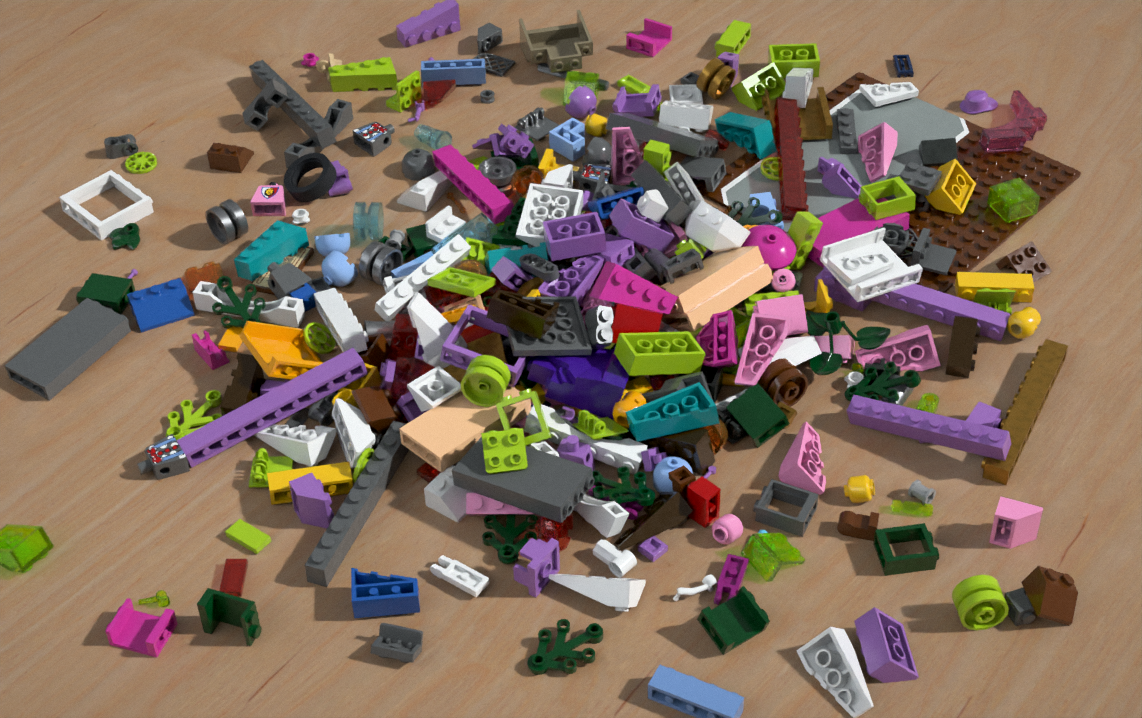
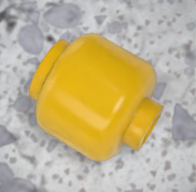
[584,113,608,137]
[844,475,875,503]

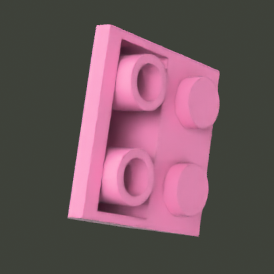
[989,496,1043,549]

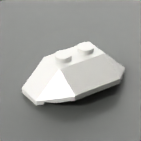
[685,200,751,252]
[332,399,375,469]

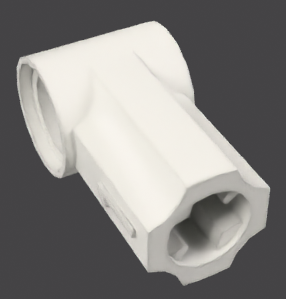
[593,539,637,578]

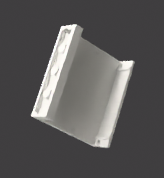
[820,228,923,302]

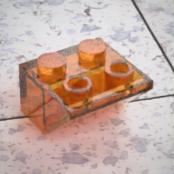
[182,261,225,296]

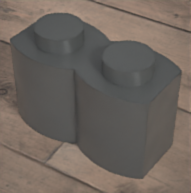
[585,305,614,350]

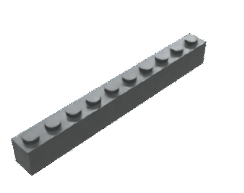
[249,60,336,149]
[305,421,409,587]

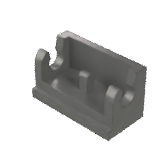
[660,248,704,284]

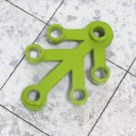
[165,390,222,440]

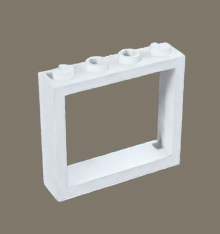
[59,170,154,240]

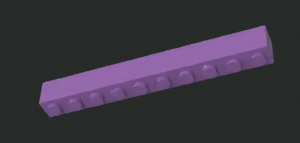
[821,266,1010,341]
[177,348,368,468]

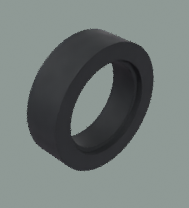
[284,153,337,202]

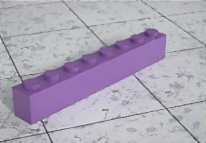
[847,395,1011,461]

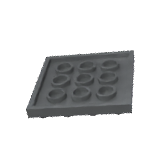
[506,297,592,356]

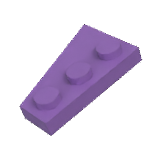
[380,359,396,390]

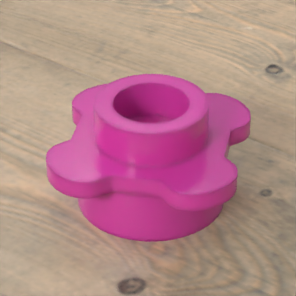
[301,53,319,67]

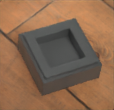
[681,72,699,85]

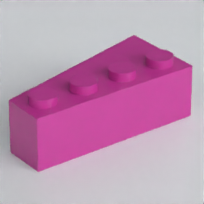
[589,261,678,314]

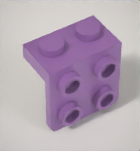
[472,133,519,158]

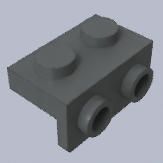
[370,623,423,663]

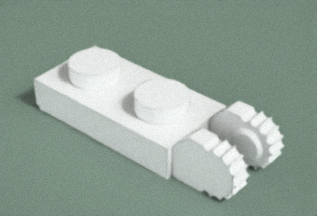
[430,555,489,597]

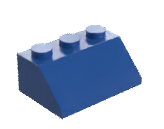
[127,278,195,333]

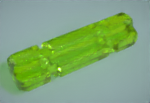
[891,499,933,517]

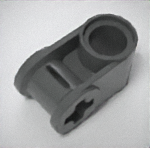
[104,134,138,159]
[308,391,339,427]

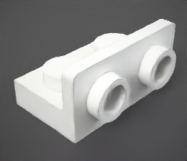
[425,206,466,245]

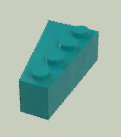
[714,112,777,159]
[626,382,719,442]

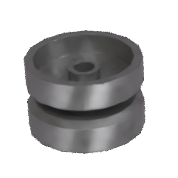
[478,157,517,197]
[205,199,249,244]
[359,241,403,286]

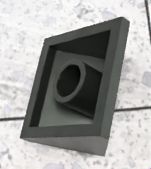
[919,138,958,167]

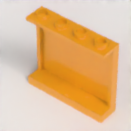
[239,321,323,379]

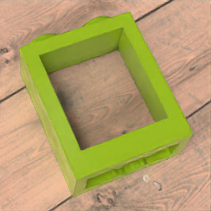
[859,176,916,220]
[496,389,552,446]

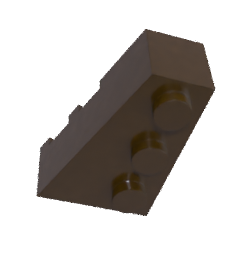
[486,290,560,339]
[945,316,981,378]

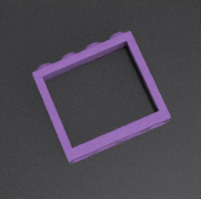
[440,305,531,388]

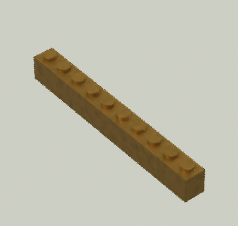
[981,339,1068,485]

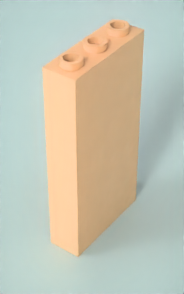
[655,246,764,313]
[661,264,773,331]
[400,386,531,473]

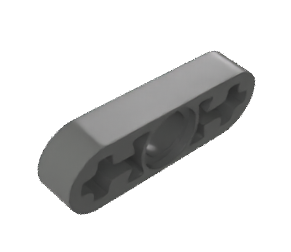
[519,253,560,281]

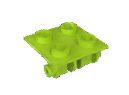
[973,288,1016,315]
[572,410,628,440]
[248,448,293,488]

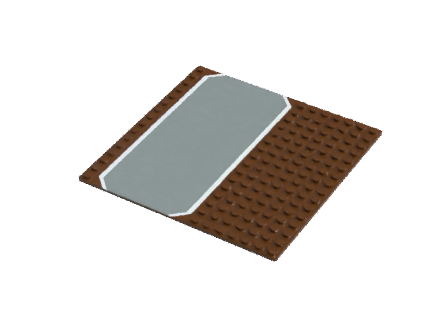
[697,72,1081,293]

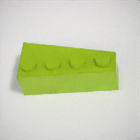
[328,57,397,92]

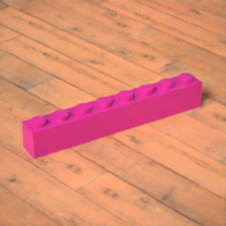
[432,145,514,224]

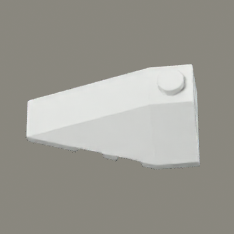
[397,171,453,212]
[407,292,468,370]
[738,336,822,384]
[254,424,337,467]
[549,574,646,611]
[796,627,874,718]

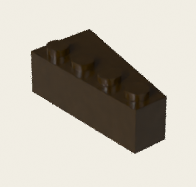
[629,428,715,476]

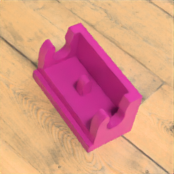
[192,330,230,370]

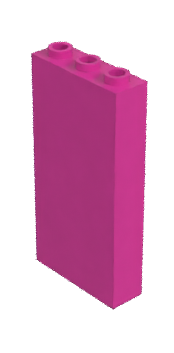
[808,198,910,268]

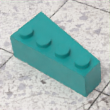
[234,220,309,281]

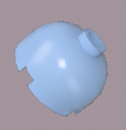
[314,233,350,256]
[321,250,358,287]
[653,456,693,493]

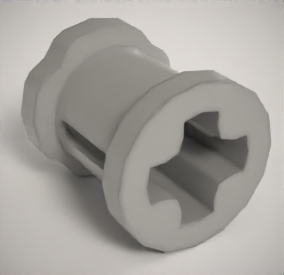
[385,229,405,250]
[908,480,936,506]

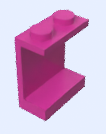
[626,18,672,57]
[105,598,178,658]

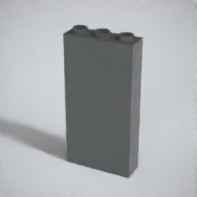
[606,113,719,157]
[4,298,131,401]
[452,432,594,523]

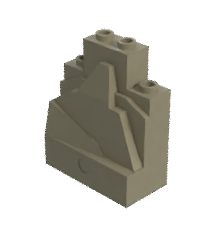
[519,10,593,73]

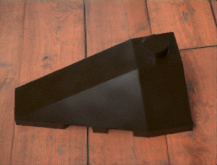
[613,492,693,550]

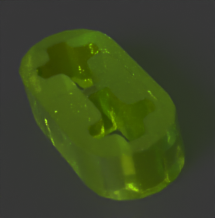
[916,393,939,414]

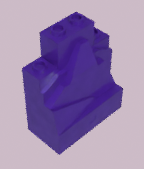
[526,343,629,420]

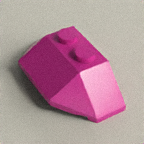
[696,310,738,369]

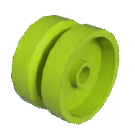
[461,355,511,407]
[952,575,1009,631]

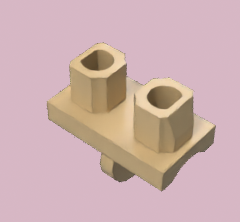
[317,53,342,82]

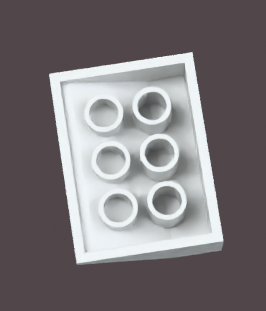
[516,183,583,253]

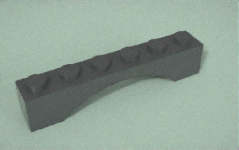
[284,99,353,168]

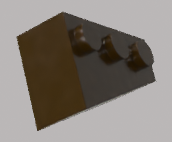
[220,353,266,416]

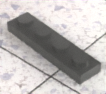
[836,108,858,154]

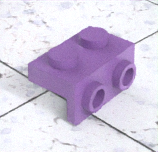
[498,123,534,158]

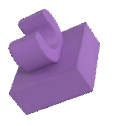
[641,447,667,472]

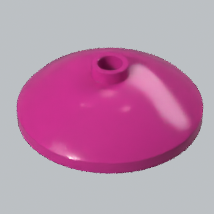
[741,225,796,271]

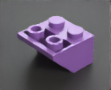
[289,473,334,528]

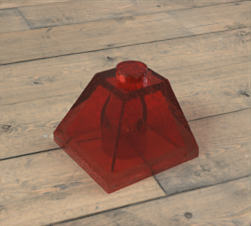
[423,79,456,106]

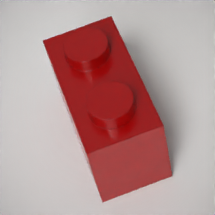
[687,476,721,528]

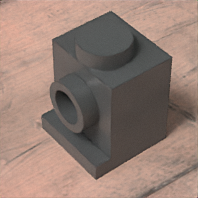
[1004,587,1036,626]

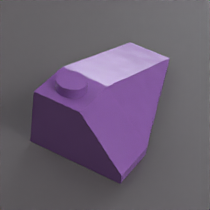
[538,254,605,307]

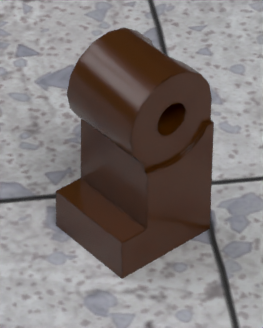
[668,465,696,502]
[837,511,879,541]

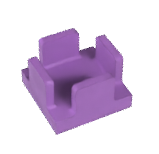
[513,538,560,598]

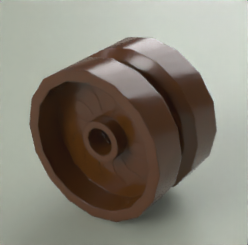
[757,358,808,407]

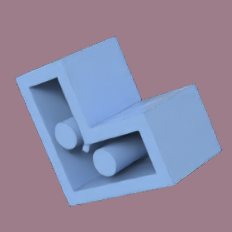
[549,117,585,162]

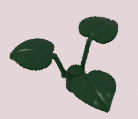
[806,310,891,375]

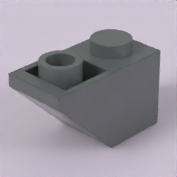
[477,22,503,54]

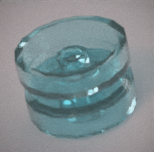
[353,202,384,241]

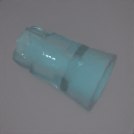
[414,124,452,150]

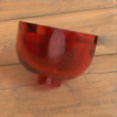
[535,513,573,551]

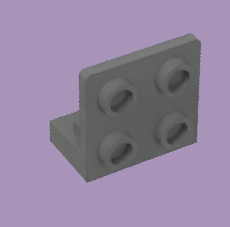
[911,228,956,275]

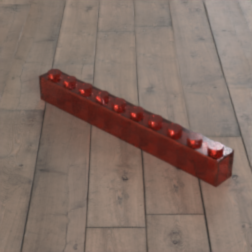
[774,97,809,221]

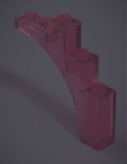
[979,90,1047,153]

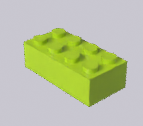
[614,331,706,376]

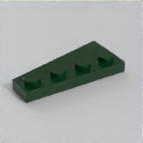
[492,197,529,247]

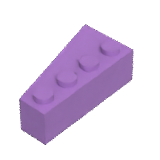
[396,0,461,48]

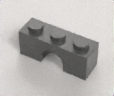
[242,79,288,131]

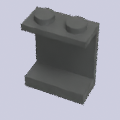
[680,156,726,192]

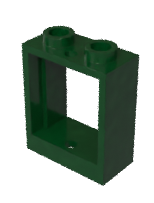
[873,523,939,576]

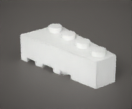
[782,68,813,108]

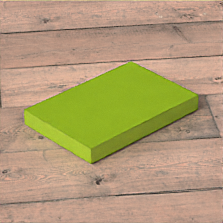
[427,267,496,297]

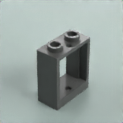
[753,479,819,537]

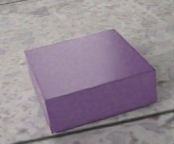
[638,536,668,562]

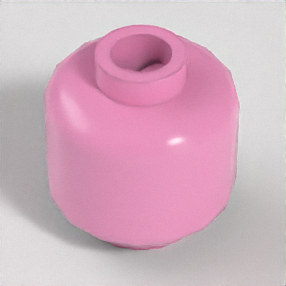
[771,268,796,292]
[712,514,743,545]

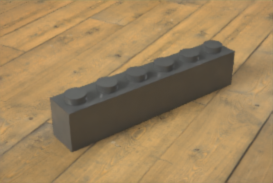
[631,160,693,226]

